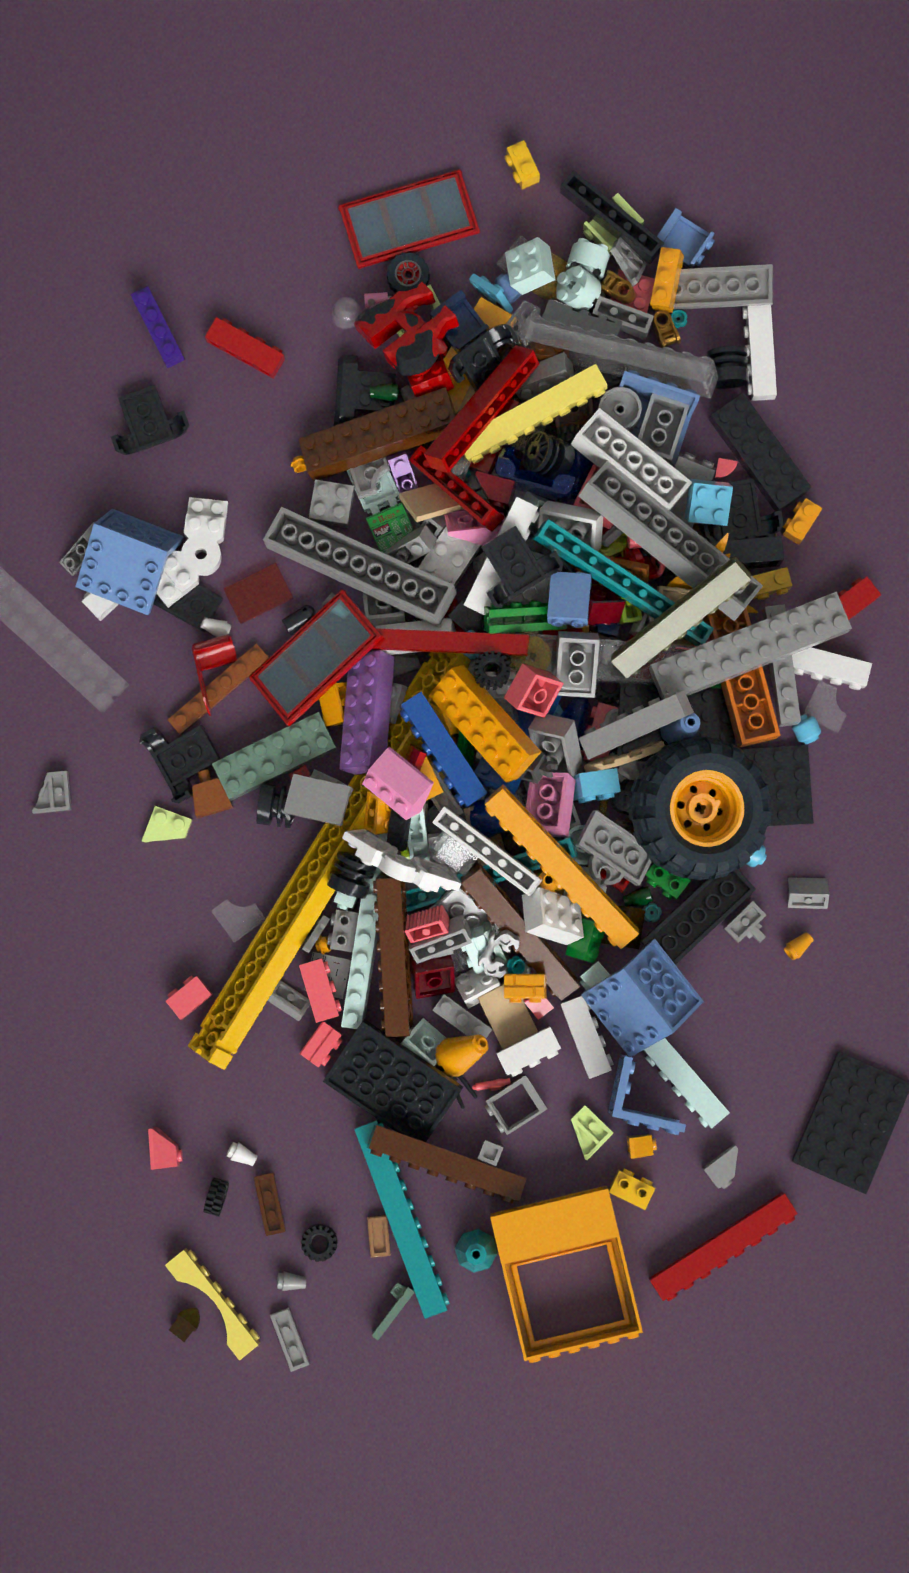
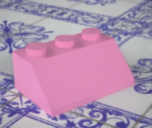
[363,747,434,820]
[526,772,576,837]

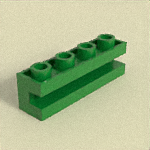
[484,600,567,634]

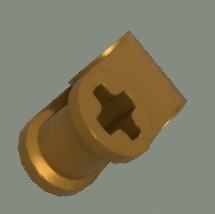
[601,270,636,304]
[652,310,681,350]

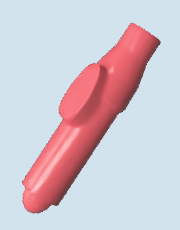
[472,1078,511,1091]

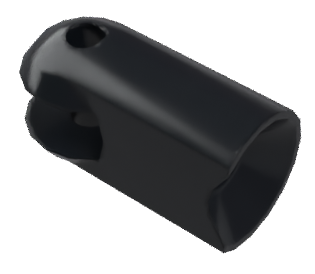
[282,605,316,635]

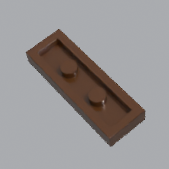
[254,1172,286,1236]

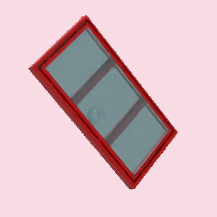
[338,169,480,269]
[249,589,384,727]

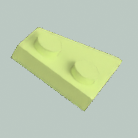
[142,806,192,843]
[571,1105,613,1160]

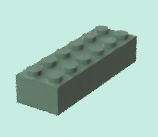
[212,712,337,801]

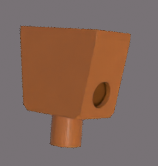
[192,769,234,818]

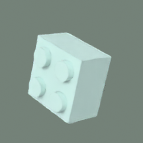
[505,237,555,295]

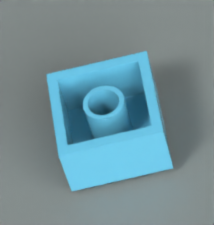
[684,479,733,526]
[573,768,621,804]

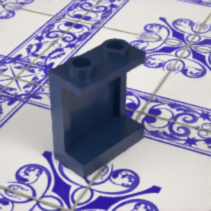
[430,290,489,353]

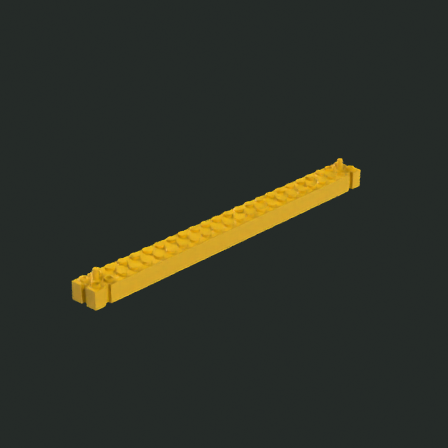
[188,652,471,1070]

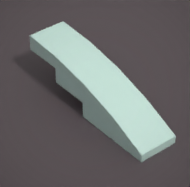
[408,808,430,861]

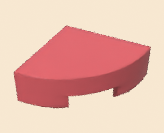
[715,458,738,478]

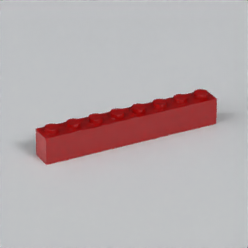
[424,345,539,473]
[649,1192,798,1301]

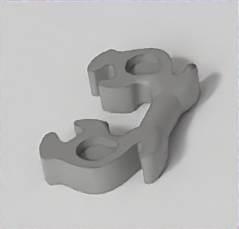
[478,930,520,978]

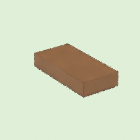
[367,1215,391,1258]

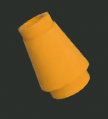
[784,932,814,960]

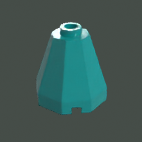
[455,1228,498,1273]

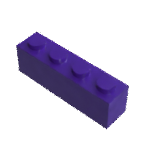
[130,286,185,368]

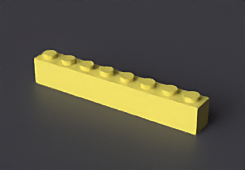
[464,364,607,464]

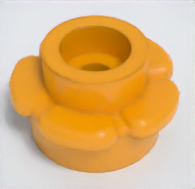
[290,456,307,473]
[315,935,331,955]

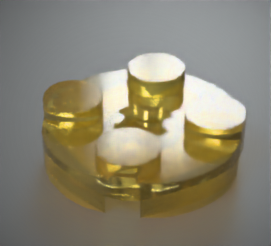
[511,636,551,672]

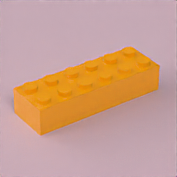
[429,665,541,783]

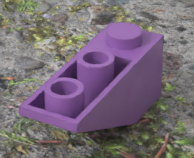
[386,451,418,513]

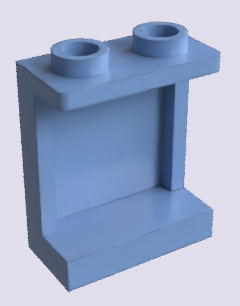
[657,208,715,269]
[547,572,592,628]

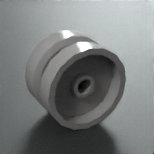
[598,387,642,432]

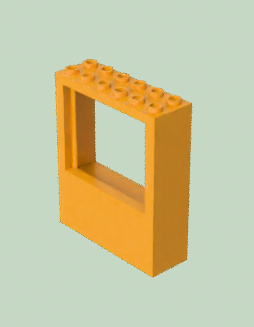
[490,1186,643,1363]

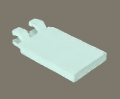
[346,470,400,515]

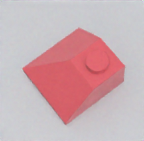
[148,1127,183,1170]

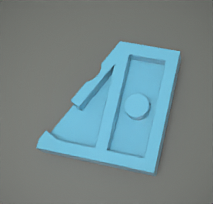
[469,273,513,313]

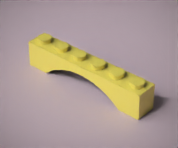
[165,1248,260,1361]

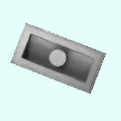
[267,980,310,1021]

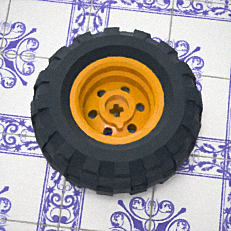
[629,737,772,880]

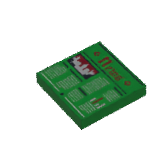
[366,502,414,553]

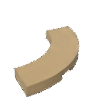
[584,741,665,772]

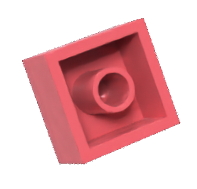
[504,663,564,718]

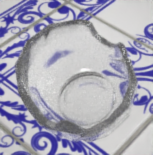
[331,297,361,329]

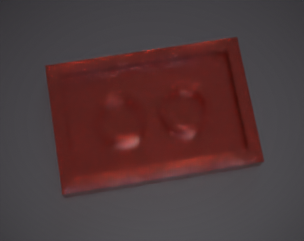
[224,563,294,624]

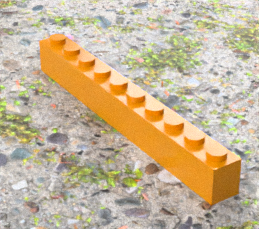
[485,784,639,949]

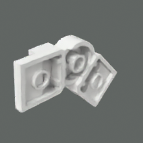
[156,497,228,608]
[342,829,461,892]

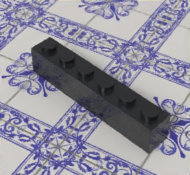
[560,170,664,264]

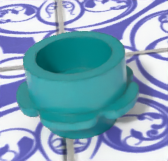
[670,309,687,328]
[642,903,662,922]
[507,956,525,974]

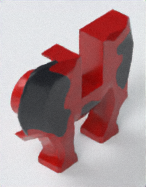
[354,282,459,376]

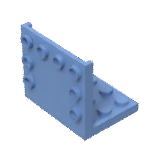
[616,370,700,467]
[76,509,184,615]
[581,939,704,1057]
[608,1054,686,1135]

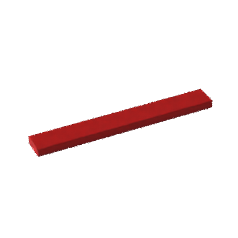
[373,629,530,656]

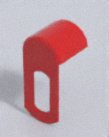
[192,634,238,716]

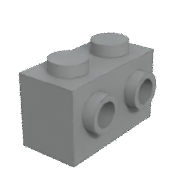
[327,910,359,953]

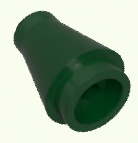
[370,382,399,402]
[623,886,653,907]

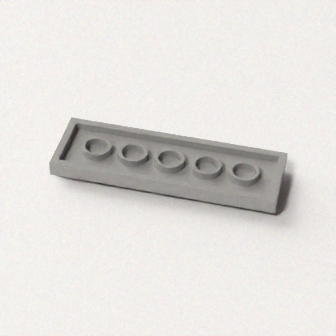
[656,264,773,310]

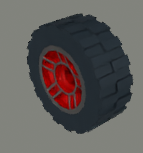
[387,252,430,293]

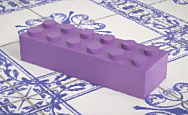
[339,650,395,775]

